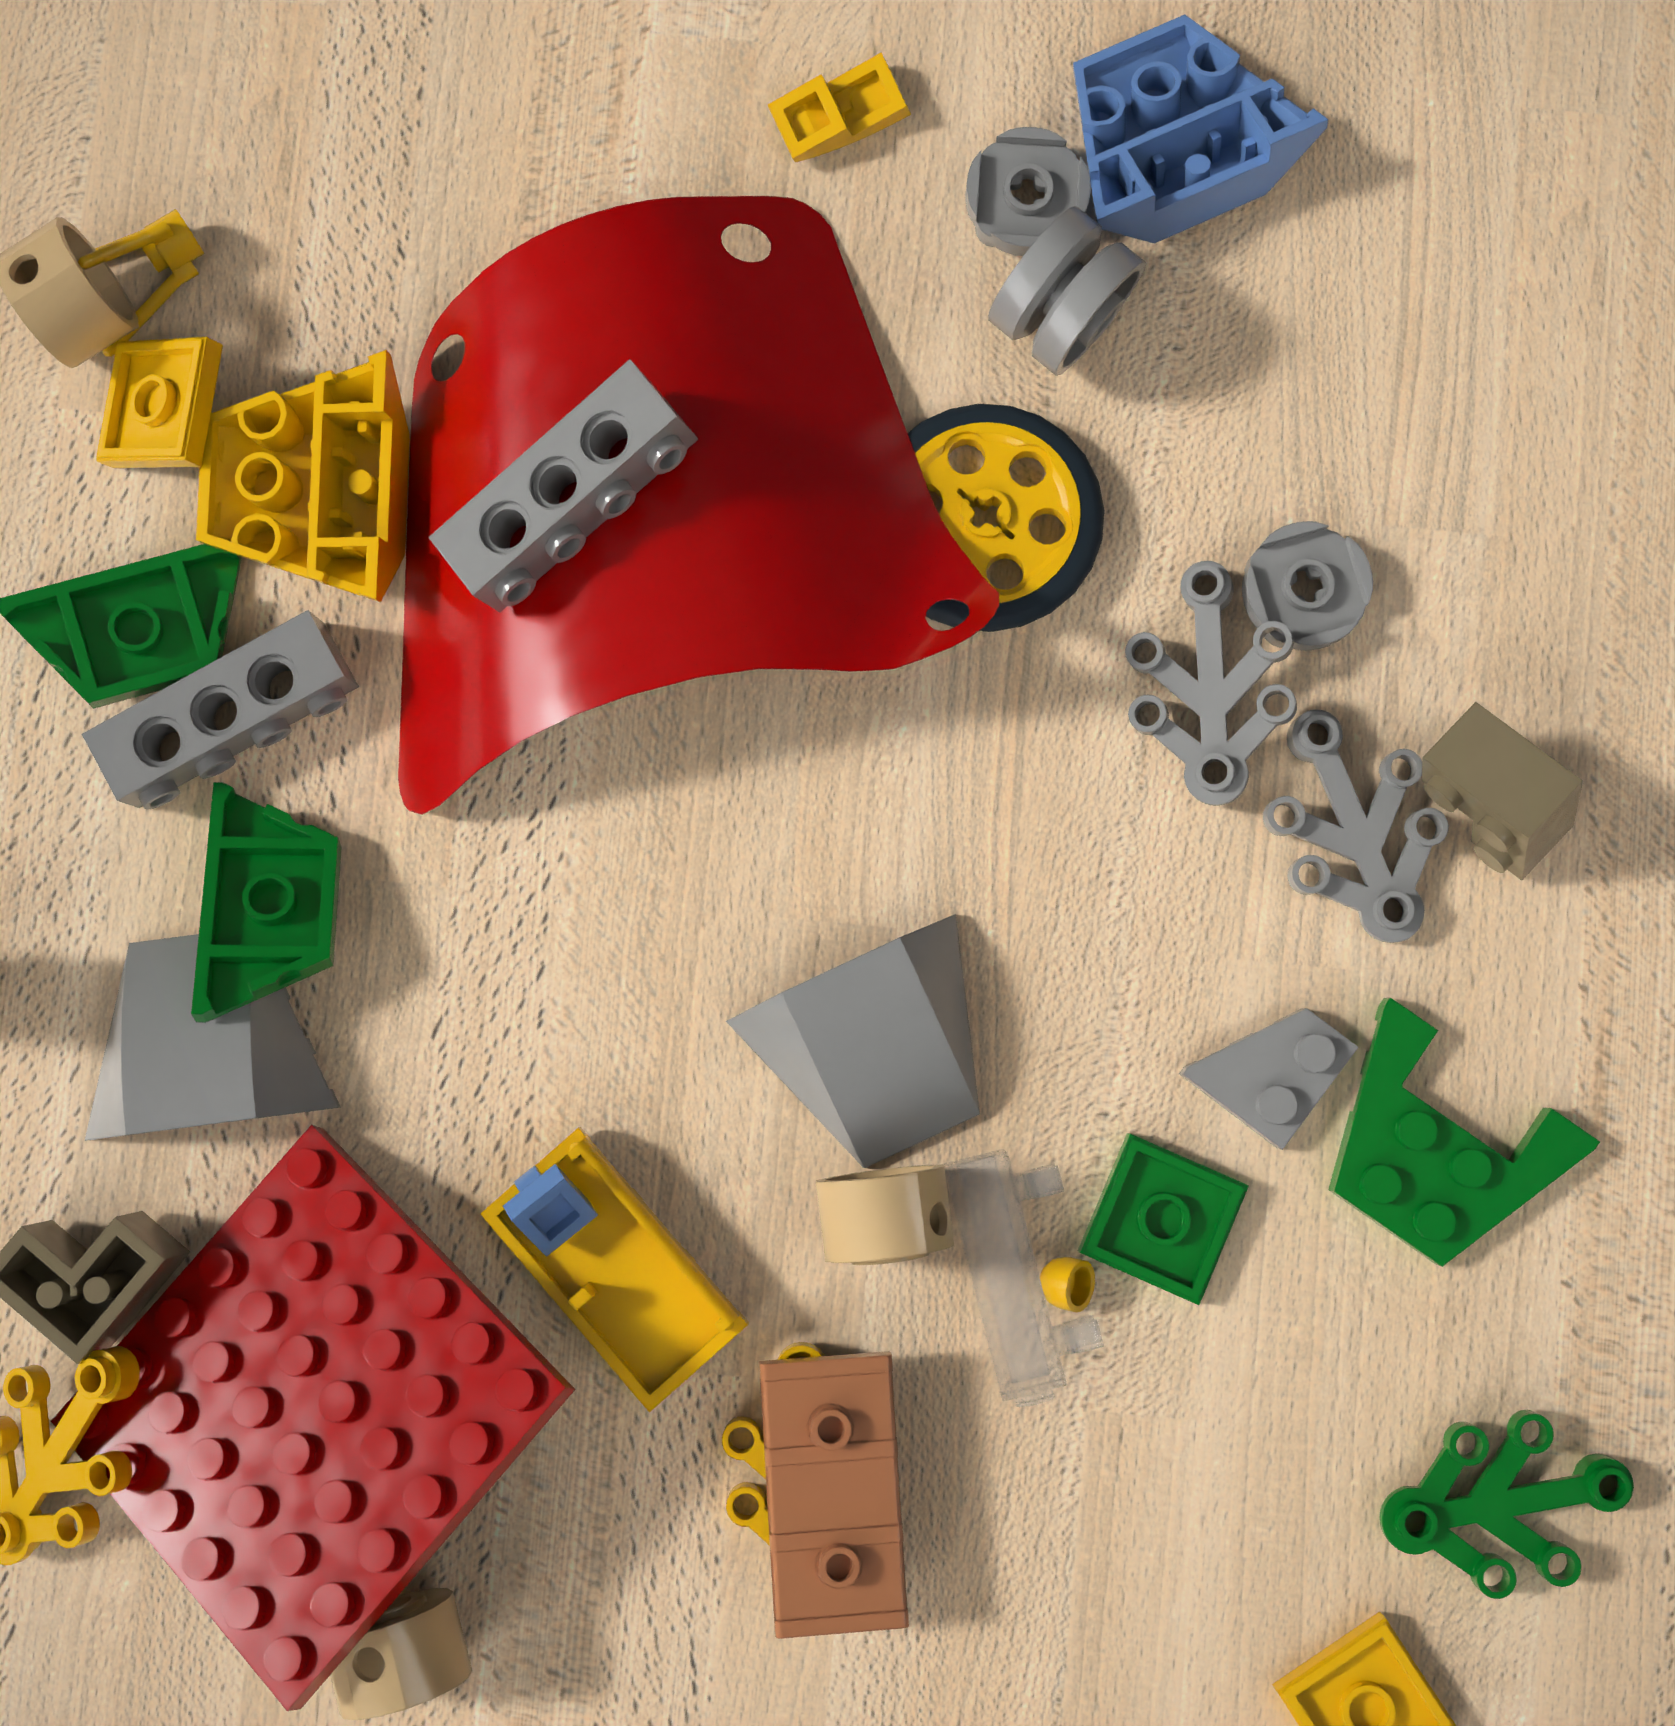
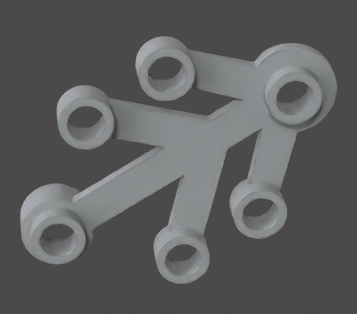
[1125,561,1297,806]
[1263,710,1449,943]

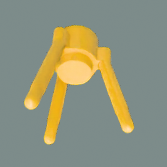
[78,209,205,357]

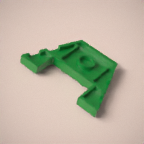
[1328,998,1600,1267]

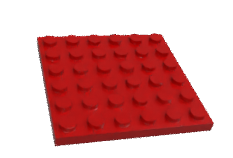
[51,1125,576,1711]

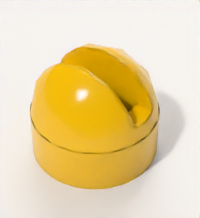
[1039,1257,1095,1313]

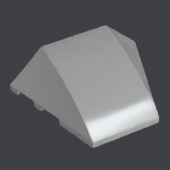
[726,914,980,1168]
[85,934,341,1141]

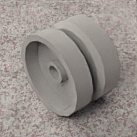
[988,206,1146,376]

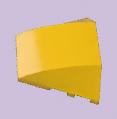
[196,350,410,602]

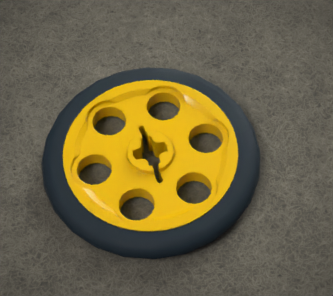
[908,404,1105,632]

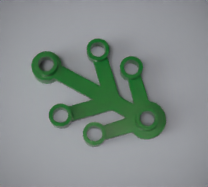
[1379,1410,1634,1599]

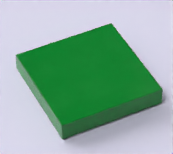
[1078,1133,1249,1305]

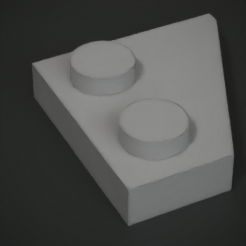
[1179,1008,1358,1150]

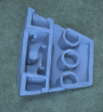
[1073,14,1328,243]

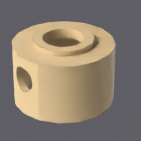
[0,217,139,368]
[816,1165,954,1265]
[330,1588,472,1720]

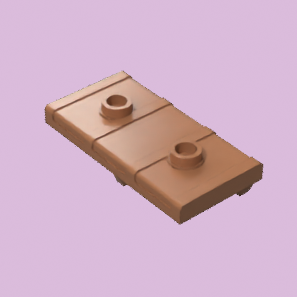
[759,1351,909,1639]

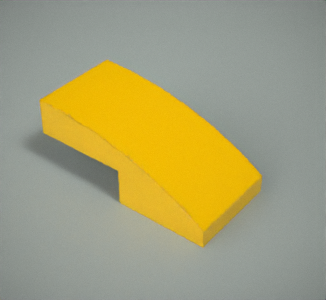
[768,52,911,163]

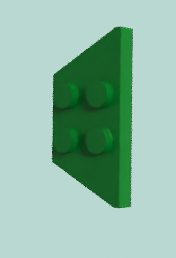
[0,544,242,709]
[191,782,342,1023]

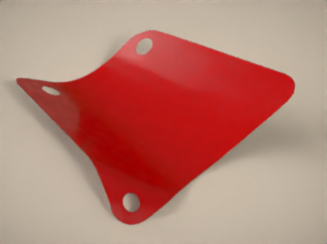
[398,196,1000,815]

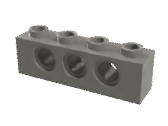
[428,359,698,613]
[82,610,359,810]

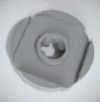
[965,127,1091,256]
[1242,521,1373,651]

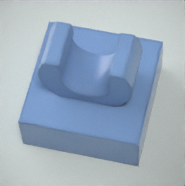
[503,1164,598,1257]

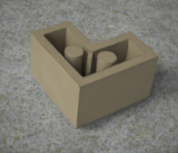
[1422,702,1583,881]
[0,1211,190,1364]

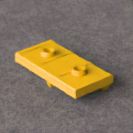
[480,1127,749,1413]

